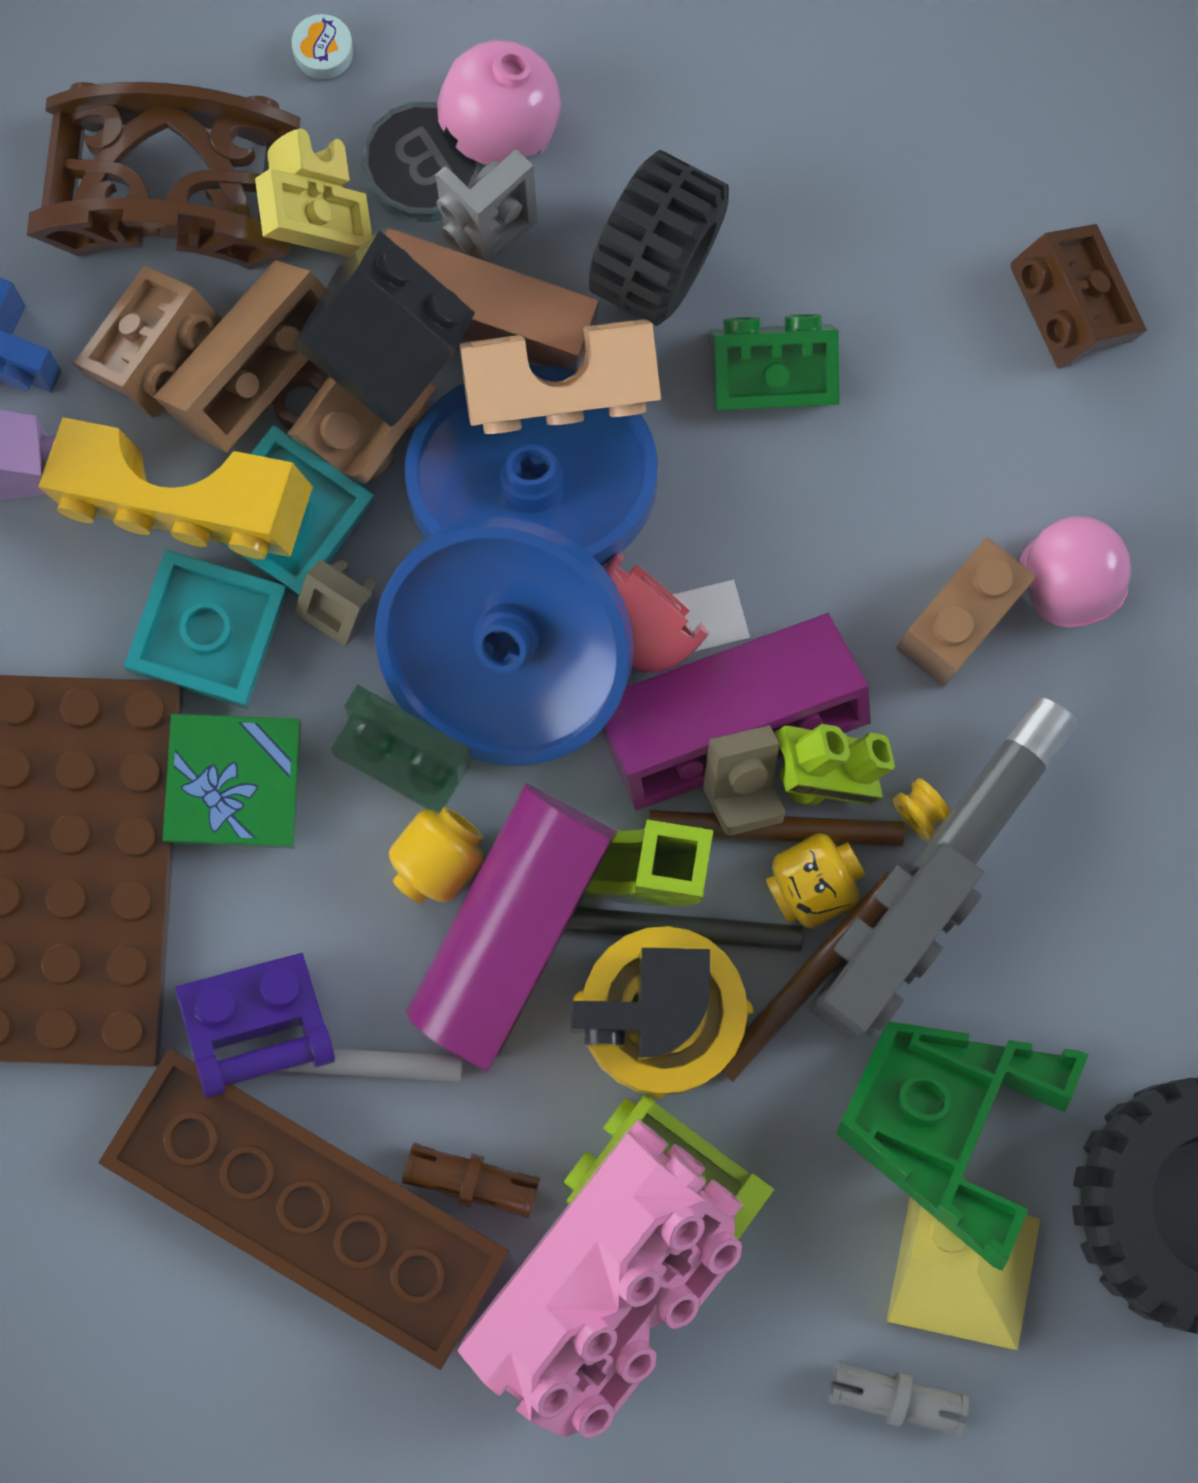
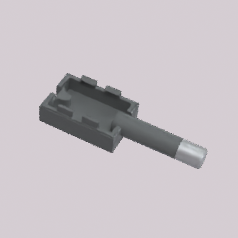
[809,697,1078,1040]

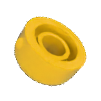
[572,926,755,1098]

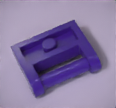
[175,952,335,1099]

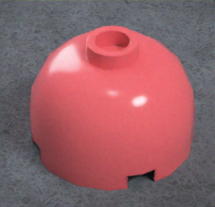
[602,553,710,673]

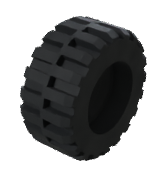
[1072,1077,1198,1334]

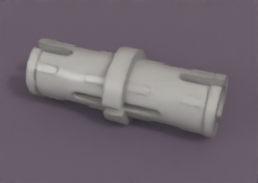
[828,1360,969,1438]

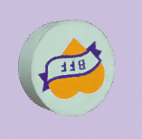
[292,14,353,80]

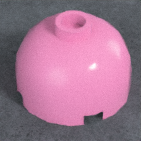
[437,39,561,165]

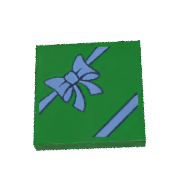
[162,714,302,849]

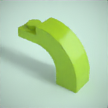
[583,819,713,906]

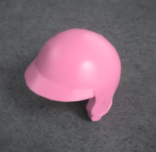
[1019,516,1131,628]

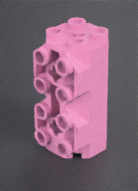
[457,1119,743,1438]

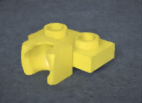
[255,128,372,257]

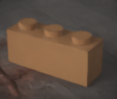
[153,260,326,453]

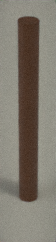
[649,810,905,847]
[721,872,890,1082]

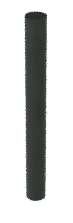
[565,907,803,951]

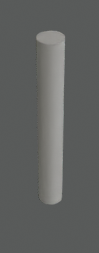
[267,1044,463,1082]

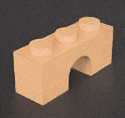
[459,319,661,434]

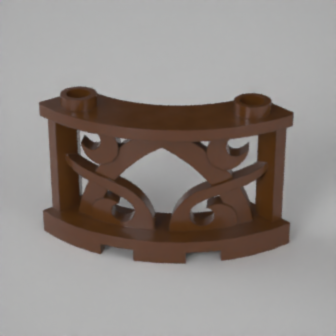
[26,82,301,270]

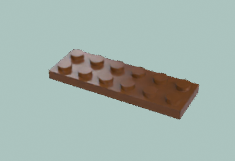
[98,1048,510,1370]

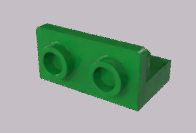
[709,314,840,411]

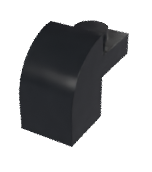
[570,948,710,1061]

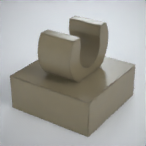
[294,559,376,647]

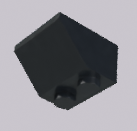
[293,230,475,427]

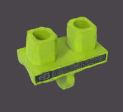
[774,724,895,806]

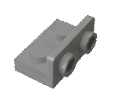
[435,149,538,263]

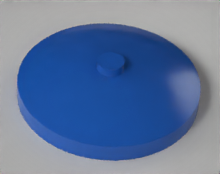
[404,365,658,566]
[375,517,634,766]

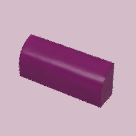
[602,613,871,811]
[406,783,617,1072]

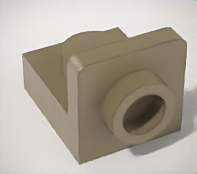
[703,725,785,836]

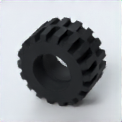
[589,150,729,326]

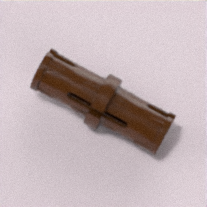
[402,1142,540,1219]

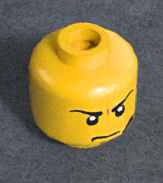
[765,833,866,929]

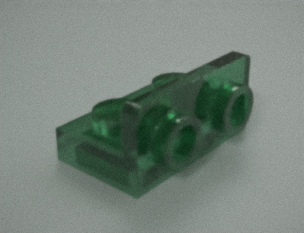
[332,684,472,812]

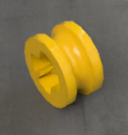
[892,778,951,842]

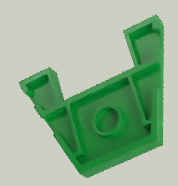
[836,1021,1088,1271]

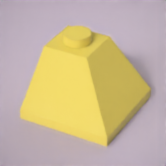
[887,1197,1041,1350]

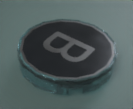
[362,102,482,222]

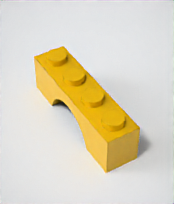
[38,417,313,559]

